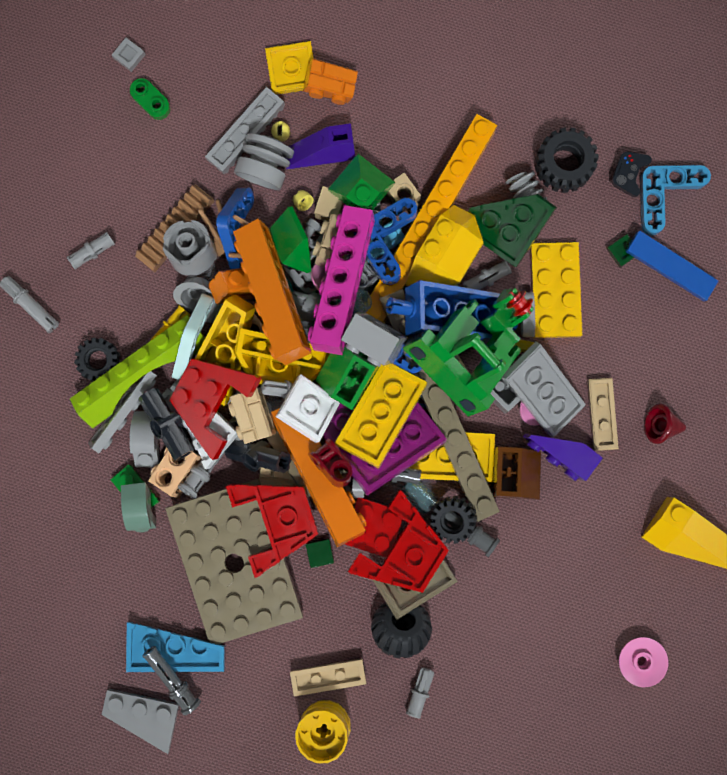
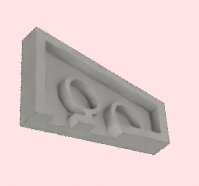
[102,689,179,754]

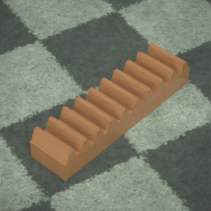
[135,184,215,272]

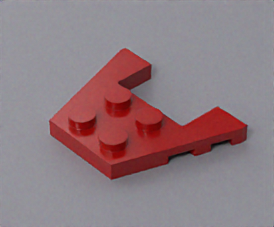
[169,359,262,460]
[226,484,319,578]
[347,490,449,593]

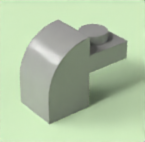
[130,411,160,467]

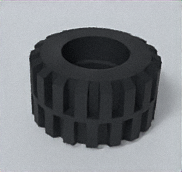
[535,127,599,193]

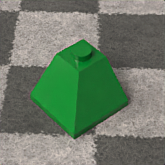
[328,154,395,210]

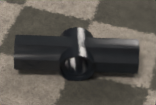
[138,388,194,461]
[224,440,292,473]

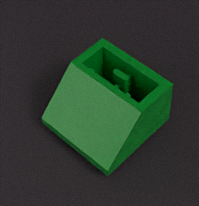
[316,343,379,410]

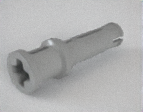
[178,452,225,499]

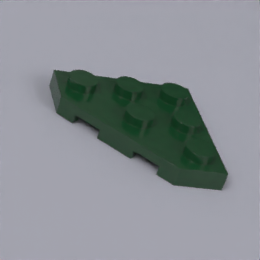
[468,194,557,268]

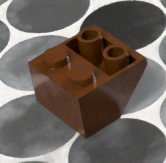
[491,447,541,500]

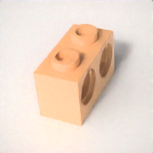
[148,448,202,499]

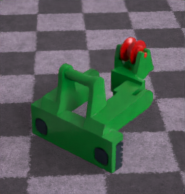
[402,287,534,417]

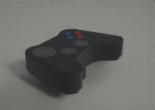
[611,152,652,198]

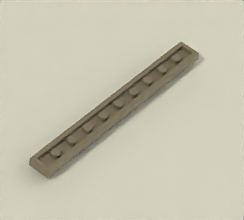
[379,289,500,522]

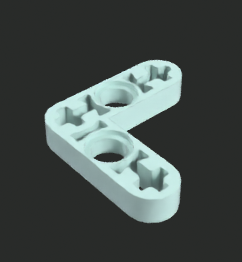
[172,293,214,380]

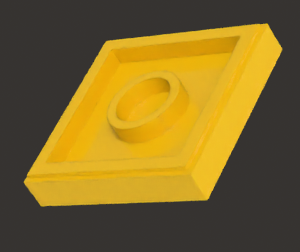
[265,41,314,95]

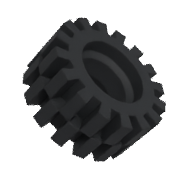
[74,338,121,381]
[431,496,477,544]

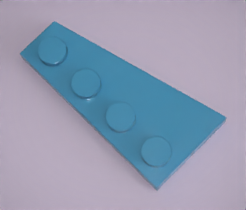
[126,622,225,672]

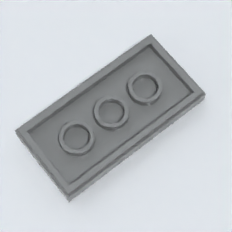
[502,342,586,438]

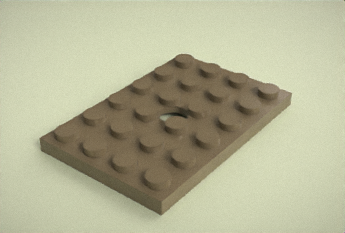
[165,478,304,644]

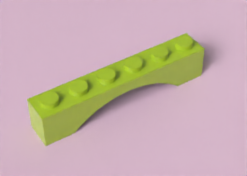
[70,315,205,429]

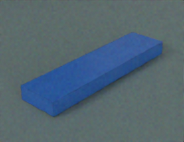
[625,230,718,302]

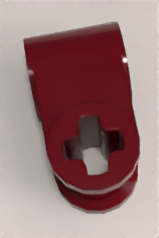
[308,438,352,488]

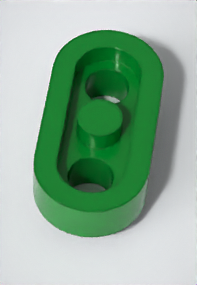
[130,78,171,120]

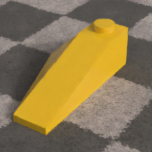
[641,497,727,569]

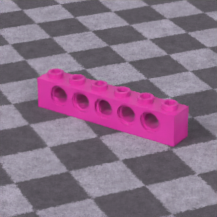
[308,205,375,355]

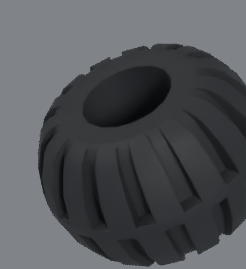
[371,602,432,658]

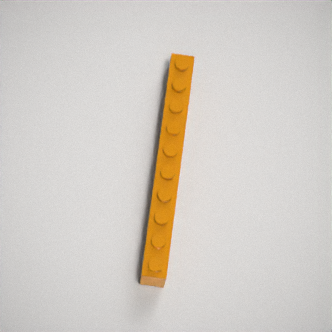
[361,114,497,323]

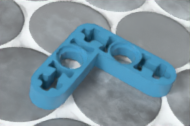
[640,165,711,235]

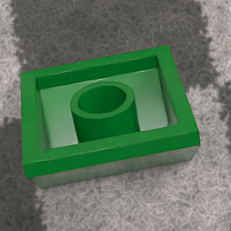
[269,206,311,273]

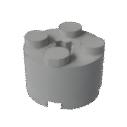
[163,220,217,278]

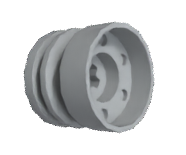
[234,133,294,191]

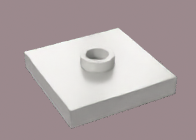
[275,374,340,443]

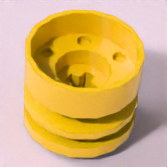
[295,700,351,763]

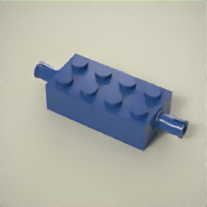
[386,280,518,345]

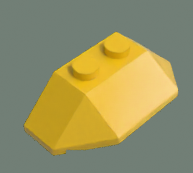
[406,205,484,286]
[235,328,330,384]

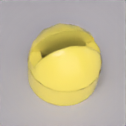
[271,121,290,142]
[293,190,314,211]

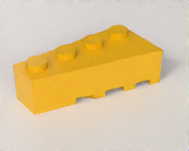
[195,294,255,406]

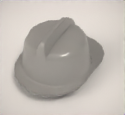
[173,276,223,323]

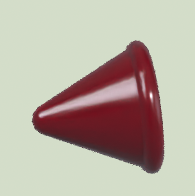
[644,403,686,444]

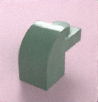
[121,483,156,532]

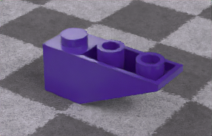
[285,123,355,170]
[523,434,603,481]

